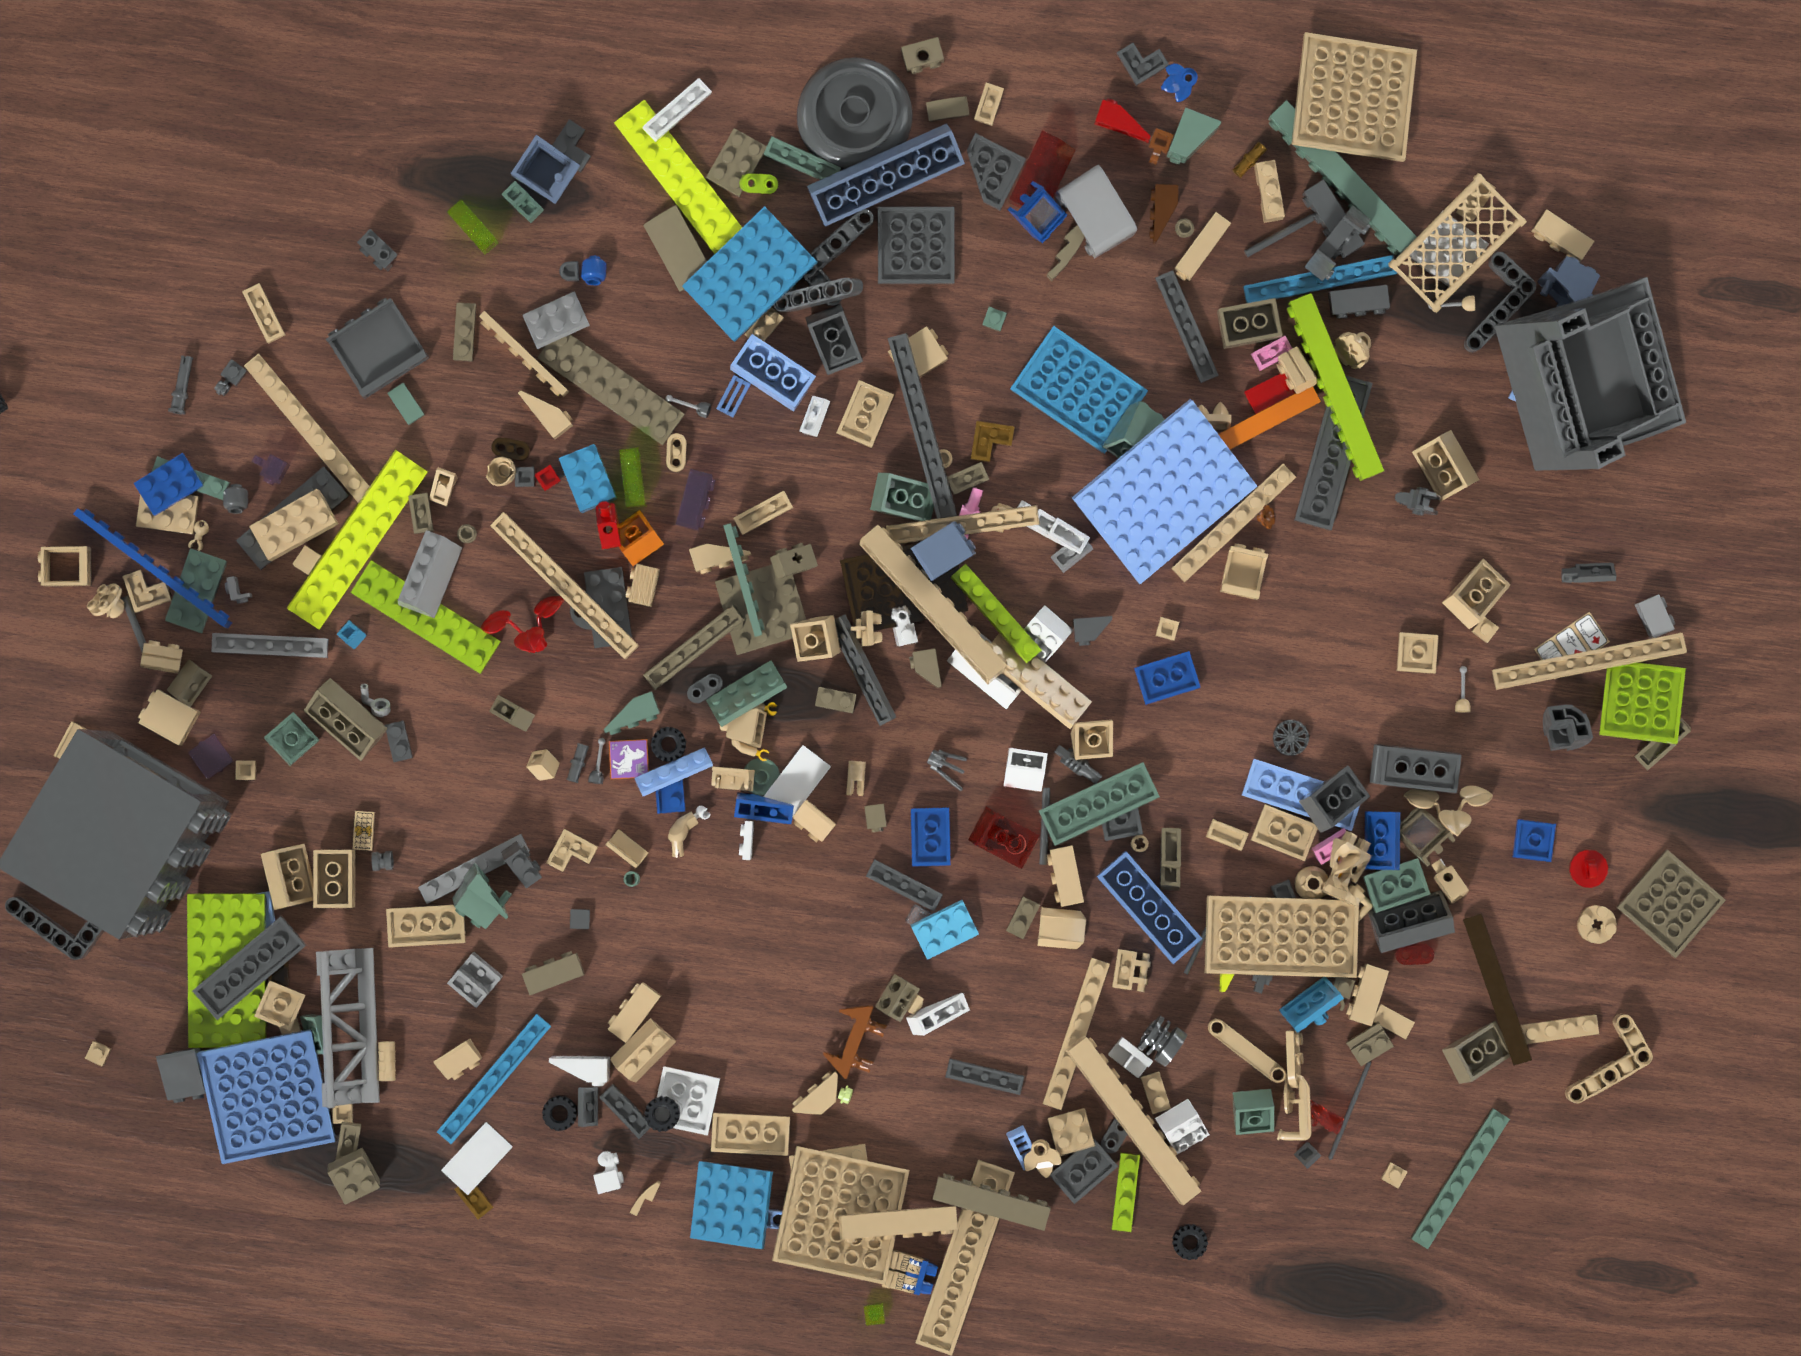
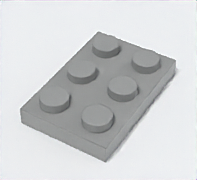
[523,291,590,349]

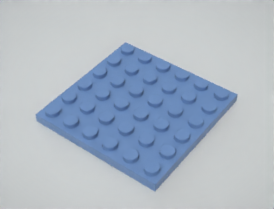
[197,1030,336,1164]

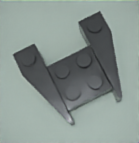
[1304,206,1371,281]

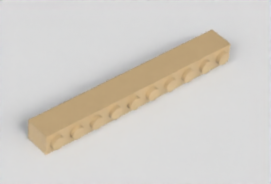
[860,525,1007,685]
[1065,1036,1201,1205]

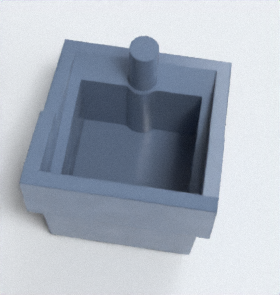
[511,135,580,204]
[1537,256,1600,307]

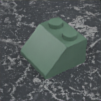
[1233,1089,1274,1135]

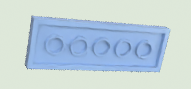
[1242,759,1360,831]

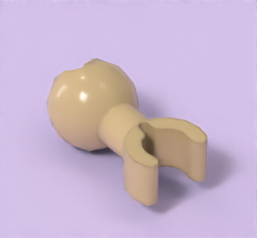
[188,520,209,551]

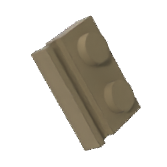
[1346,1022,1394,1066]

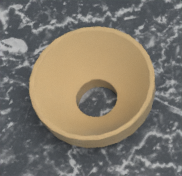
[1294,866,1328,899]

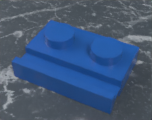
[656,779,686,814]

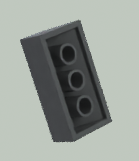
[1368,890,1455,953]

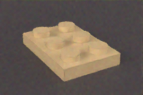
[837,380,894,448]
[136,495,199,535]
[1251,804,1318,861]

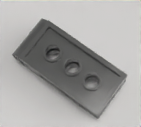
[1370,744,1461,793]

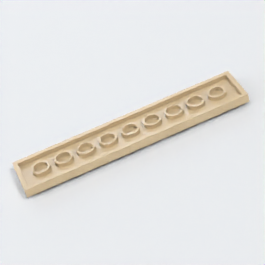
[915,1159,1015,1356]

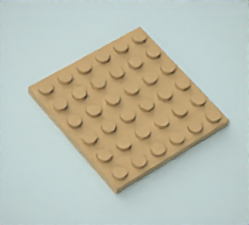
[1291,32,1417,162]
[772,1146,910,1285]

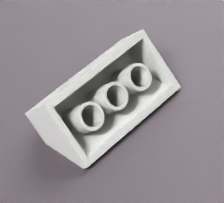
[947,633,1022,709]

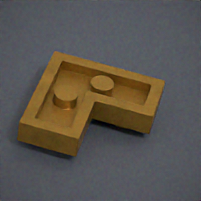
[971,421,1014,462]

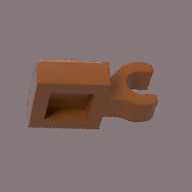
[1149,128,1174,165]

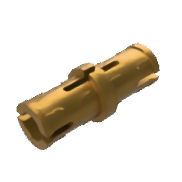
[1232,142,1267,178]

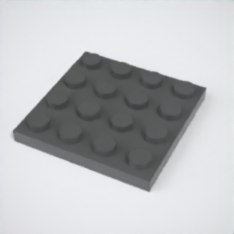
[878,207,955,284]

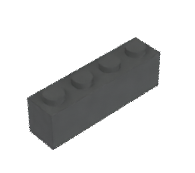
[1302,179,1365,259]

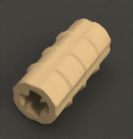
[378,1041,396,1081]

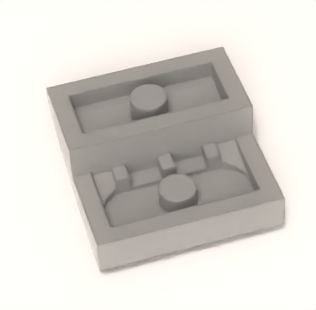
[447,952,503,1008]

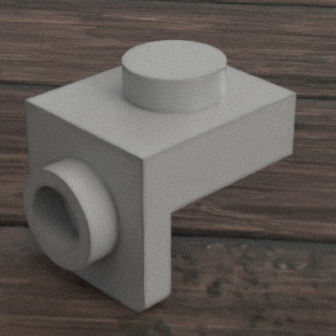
[225,576,253,604]

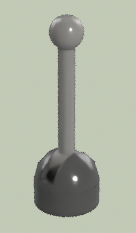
[665,395,711,418]
[588,738,606,784]

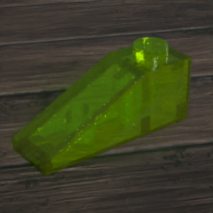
[447,200,499,255]

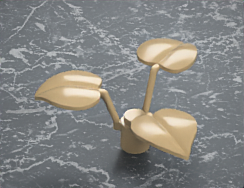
[1404,786,1493,836]

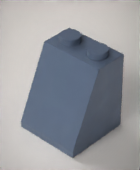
[911,521,976,581]

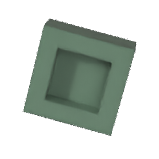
[982,307,1007,332]

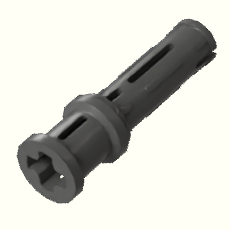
[168,355,194,415]

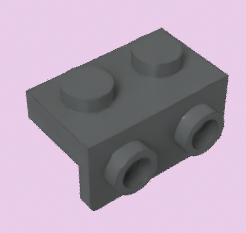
[357,229,398,272]

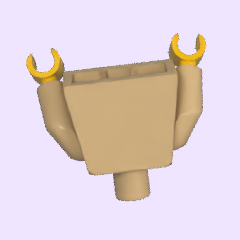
[720,702,777,761]

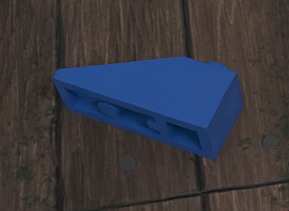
[734,792,794,824]

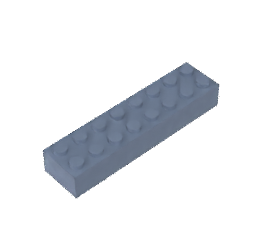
[807,123,965,226]

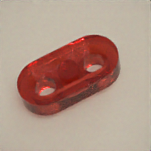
[1395,945,1434,965]

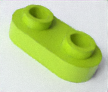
[739,173,778,194]

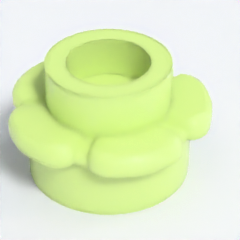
[838,1085,853,1104]

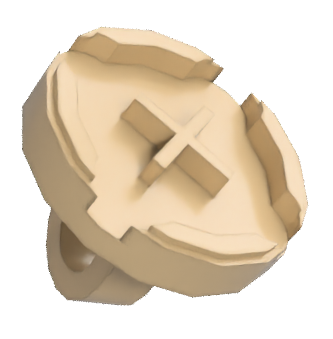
[1334,332,1371,369]

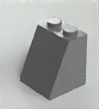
[156,1047,206,1103]

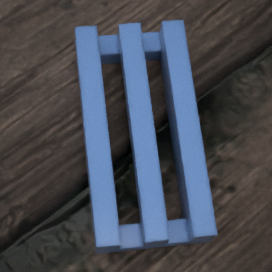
[716,375,751,418]

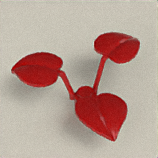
[481,596,564,653]

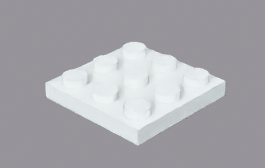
[1410,210,1489,287]
[655,1066,720,1135]

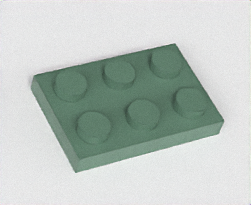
[1363,858,1430,913]

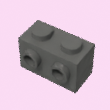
[501,841,542,888]

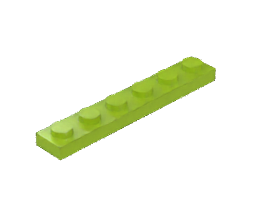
[951,564,1042,664]

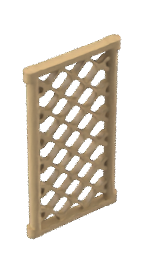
[1388,173,1527,313]

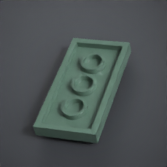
[165,548,228,633]
[706,660,787,727]

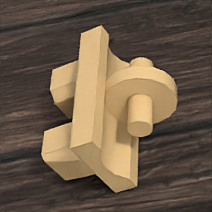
[851,611,882,646]

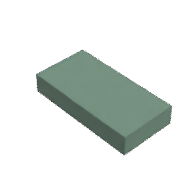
[387,383,425,425]

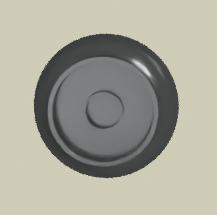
[797,57,913,171]

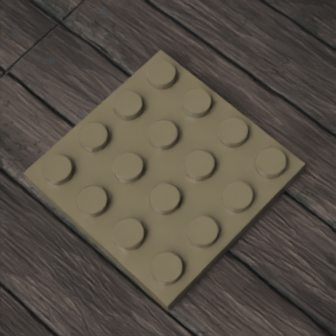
[715,565,806,655]
[1616,849,1726,958]

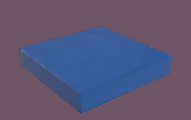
[1512,819,1556,862]

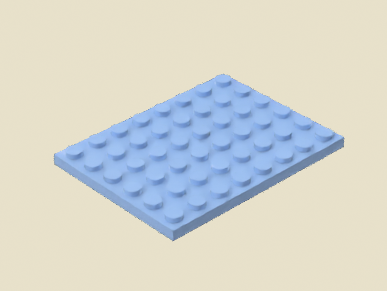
[1072,399,1257,584]

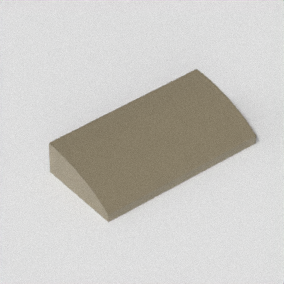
[643,205,707,292]

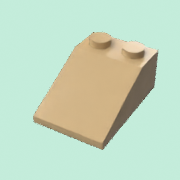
[1442,558,1510,629]
[792,800,836,842]

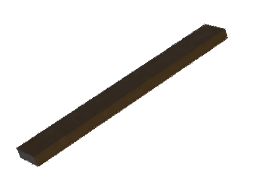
[1463,913,1532,1066]

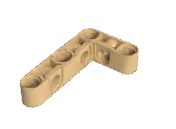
[1565,1013,1653,1103]

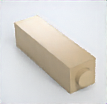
[1174,212,1231,281]

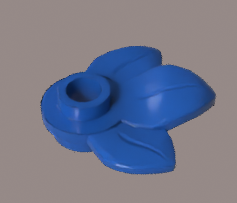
[1161,64,1198,102]

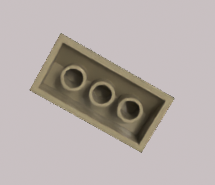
[304,678,388,761]

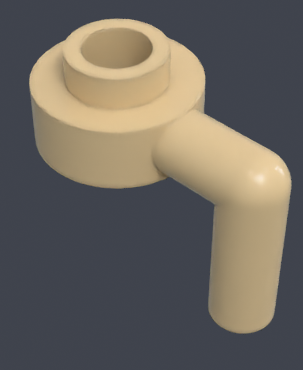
[1348,883,1373,921]

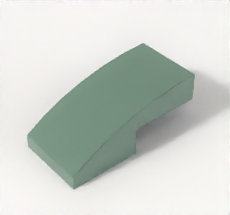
[501,181,544,223]

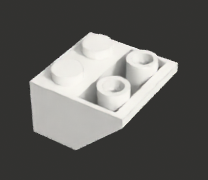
[1024,605,1073,663]
[1003,748,1048,791]
[1155,1099,1209,1154]

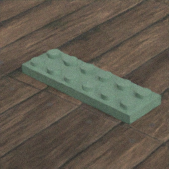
[1039,762,1160,846]

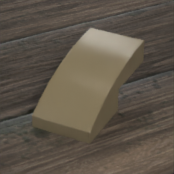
[926,96,969,122]

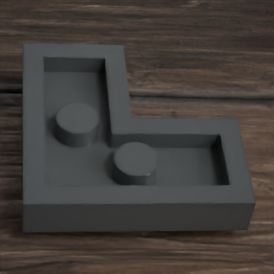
[1116,43,1169,86]
[552,120,591,173]

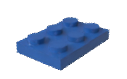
[134,453,204,516]
[1134,651,1201,705]
[911,808,951,866]
[1365,812,1400,870]

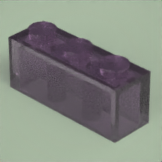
[676,469,716,532]

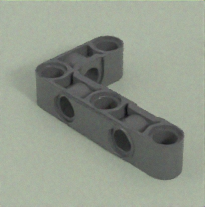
[802,209,874,307]

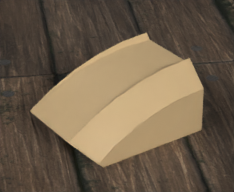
[1037,907,1086,949]

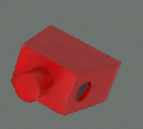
[595,501,621,549]

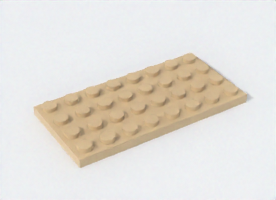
[1205,896,1359,978]

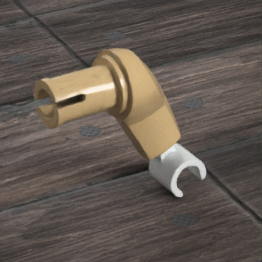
[668,806,711,858]

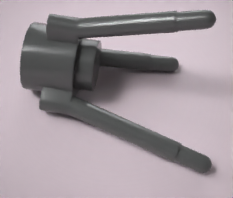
[927,749,967,791]

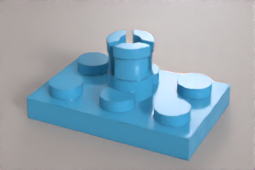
[1279,977,1344,1033]

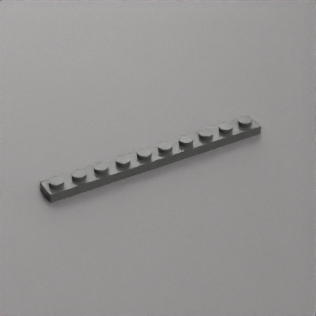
[888,333,957,519]

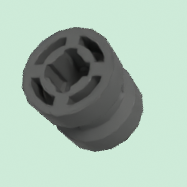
[372,851,394,871]

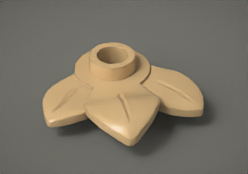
[1024,1139,1061,1178]

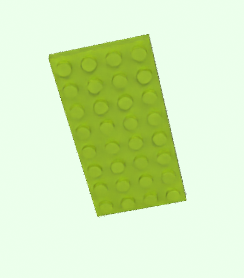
[187,893,267,1048]

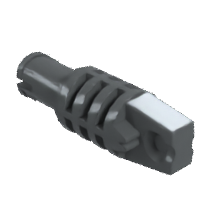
[1054,745,1102,784]

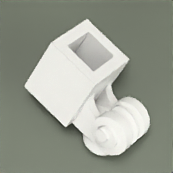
[891,605,918,646]
[593,1151,624,1194]

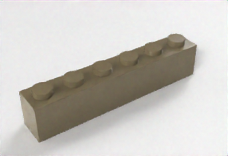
[932,1173,1051,1231]

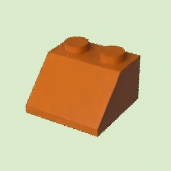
[609,510,664,566]

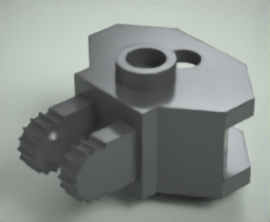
[1394,487,1441,516]

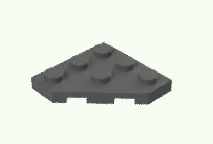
[967,133,1026,211]

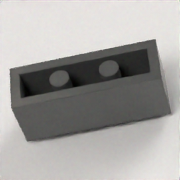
[1328,285,1390,319]

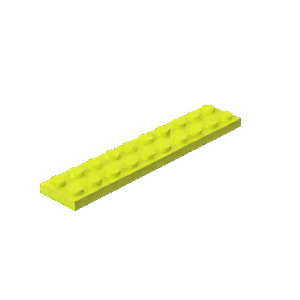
[614,100,742,255]
[287,450,428,630]

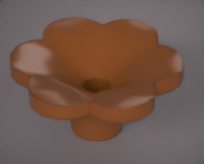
[1257,505,1275,529]

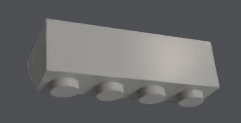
[398,530,462,618]

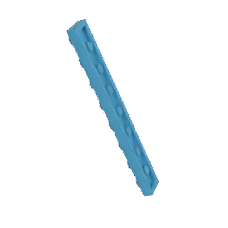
[1243,255,1397,303]
[437,1014,551,1144]

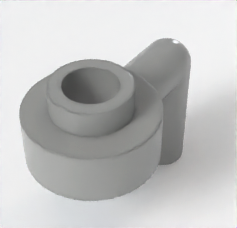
[360,684,391,717]

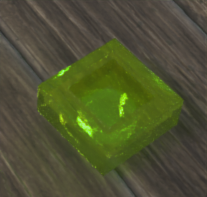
[864,1303,885,1326]

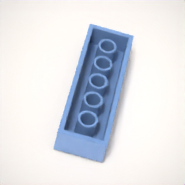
[1096,851,1202,964]

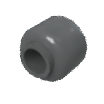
[223,484,248,514]

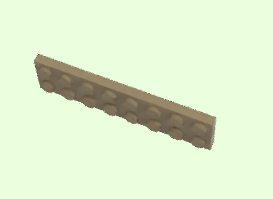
[538,334,685,445]

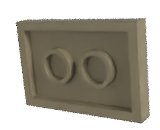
[706,128,767,197]

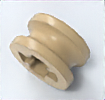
[1131,835,1148,852]

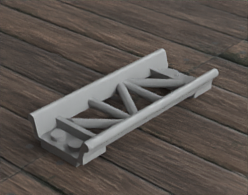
[316,948,380,1108]

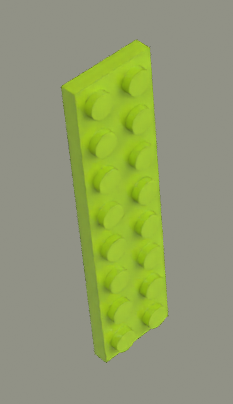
[350,560,501,674]

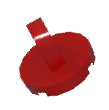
[1569,850,1608,888]

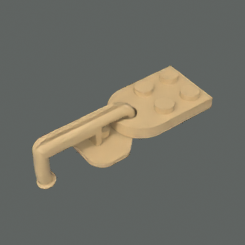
[1277,1029,1312,1141]

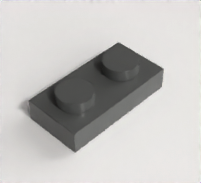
[385,721,413,762]
[578,1087,598,1127]

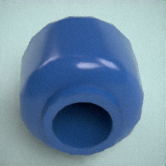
[581,255,607,285]

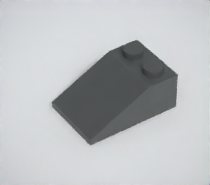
[805,304,863,375]
[1299,765,1370,832]

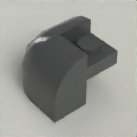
[1543,705,1593,751]

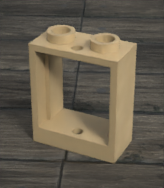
[38,546,91,586]

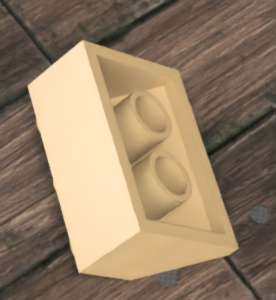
[1412,430,1479,502]
[261,844,313,910]
[610,1018,676,1083]

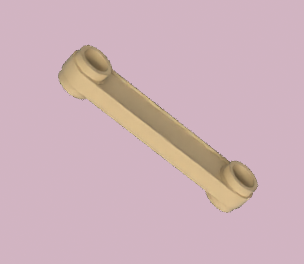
[1208,1019,1287,1083]

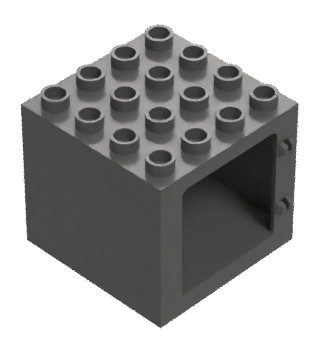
[0,729,232,940]

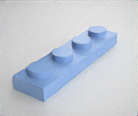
[634,747,713,796]

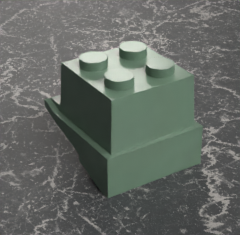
[452,863,512,929]

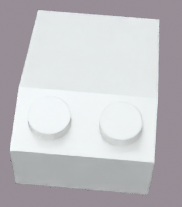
[549,1056,610,1086]

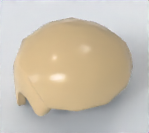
[486,457,516,486]

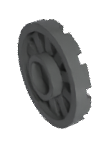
[1273,720,1309,756]

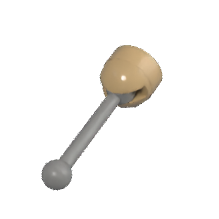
[1428,296,1475,311]
[1455,666,1471,713]

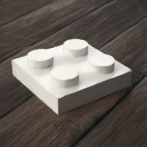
[739,821,754,860]

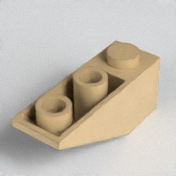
[689,544,751,574]

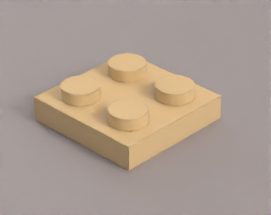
[1396,632,1438,674]
[254,980,305,1031]
[1048,1108,1095,1156]

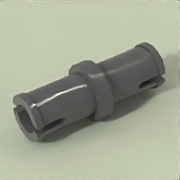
[566,743,589,783]

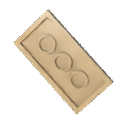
[386,905,466,947]
[711,1112,790,1156]

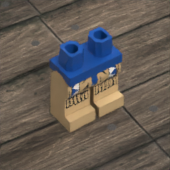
[882,1249,938,1295]

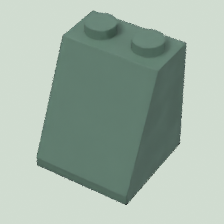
[1166,108,1221,164]
[1103,401,1165,459]

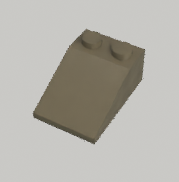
[1442,1021,1510,1084]

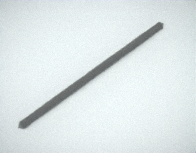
[1328,1061,1371,1160]

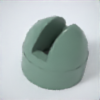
[624,871,640,887]

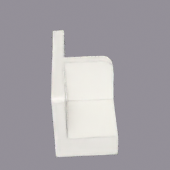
[1108,1037,1153,1078]

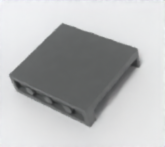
[326,298,429,399]

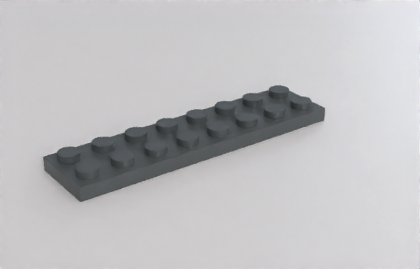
[1294,375,1373,531]

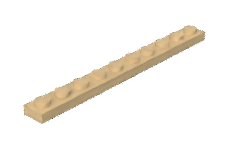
[244,353,370,503]
[490,512,639,659]
[1492,633,1687,690]

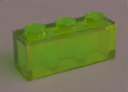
[619,448,646,509]

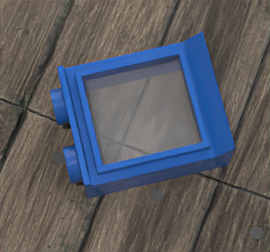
[1007,181,1068,243]

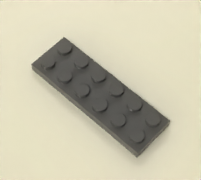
[236,467,349,570]
[192,916,306,1020]

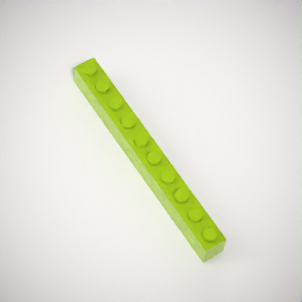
[1287,293,1384,481]

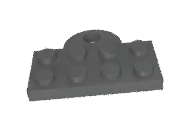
[570,567,632,648]

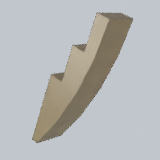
[1046,225,1085,282]

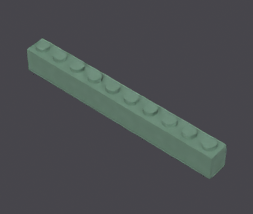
[1268,100,1417,256]

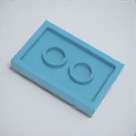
[911,900,979,960]

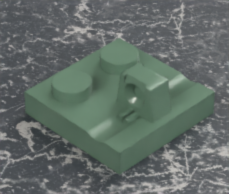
[264,712,319,766]
[300,1014,323,1054]

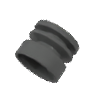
[1138,1015,1188,1067]

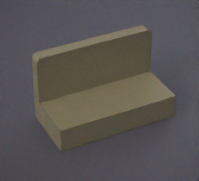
[167,659,212,707]

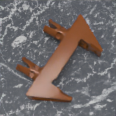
[823,1005,887,1079]

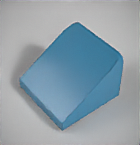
[337,620,367,649]

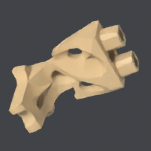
[1321,831,1372,907]

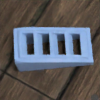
[1006,1125,1032,1170]

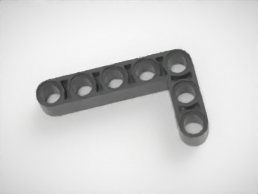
[1464,252,1536,353]
[774,278,863,312]
[5,897,104,960]

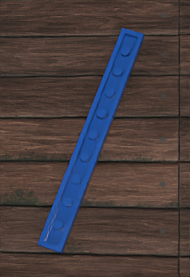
[73,508,232,629]

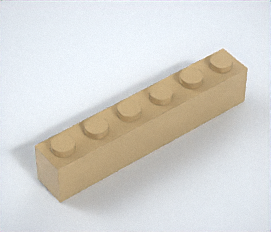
[838,1205,958,1243]

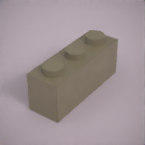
[522,951,585,995]

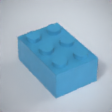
[559,444,617,513]

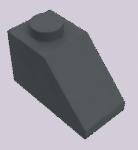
[1073,616,1112,646]

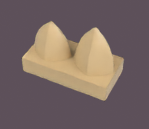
[745,307,784,342]
[1198,402,1231,430]

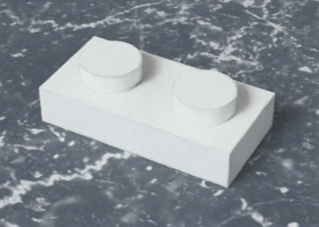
[800,396,830,437]

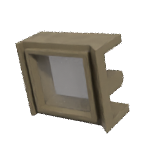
[1400,807,1455,867]

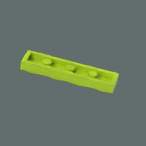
[1112,1152,1140,1232]

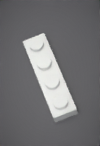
[643,78,712,142]

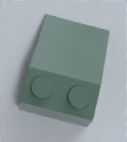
[870,472,934,521]

